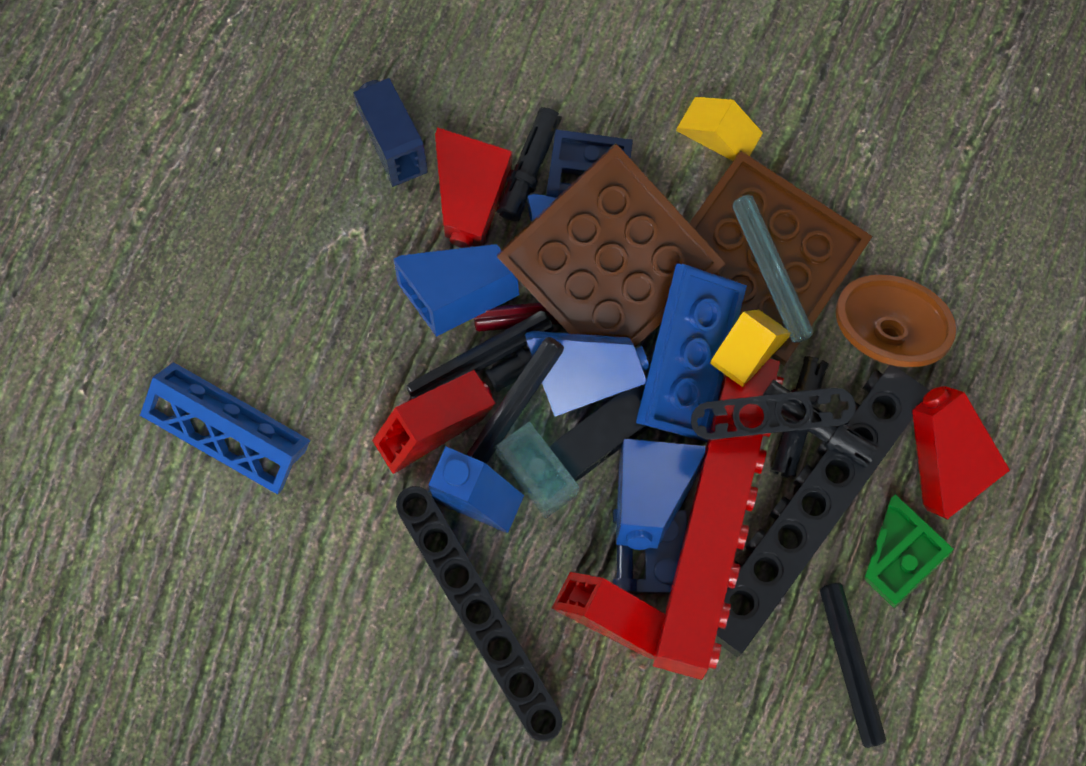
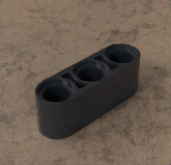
[547,385,650,483]

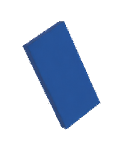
[636,264,747,442]

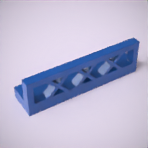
[140,362,310,495]

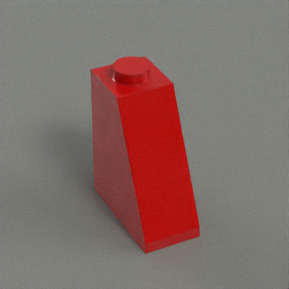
[435,127,512,248]
[372,370,496,474]
[912,386,1010,520]
[552,572,665,660]

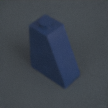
[353,78,428,187]

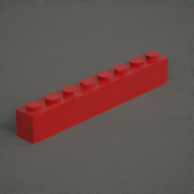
[652,359,784,680]

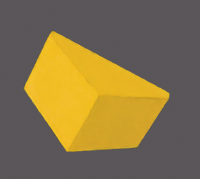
[676,97,763,161]
[710,309,791,387]

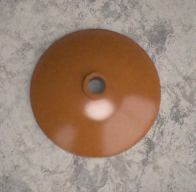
[835,275,956,367]

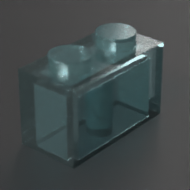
[496,421,579,519]

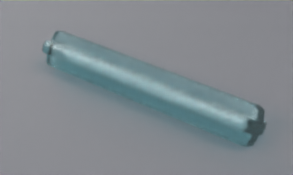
[732,195,813,343]

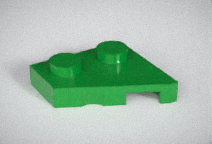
[864,494,954,609]

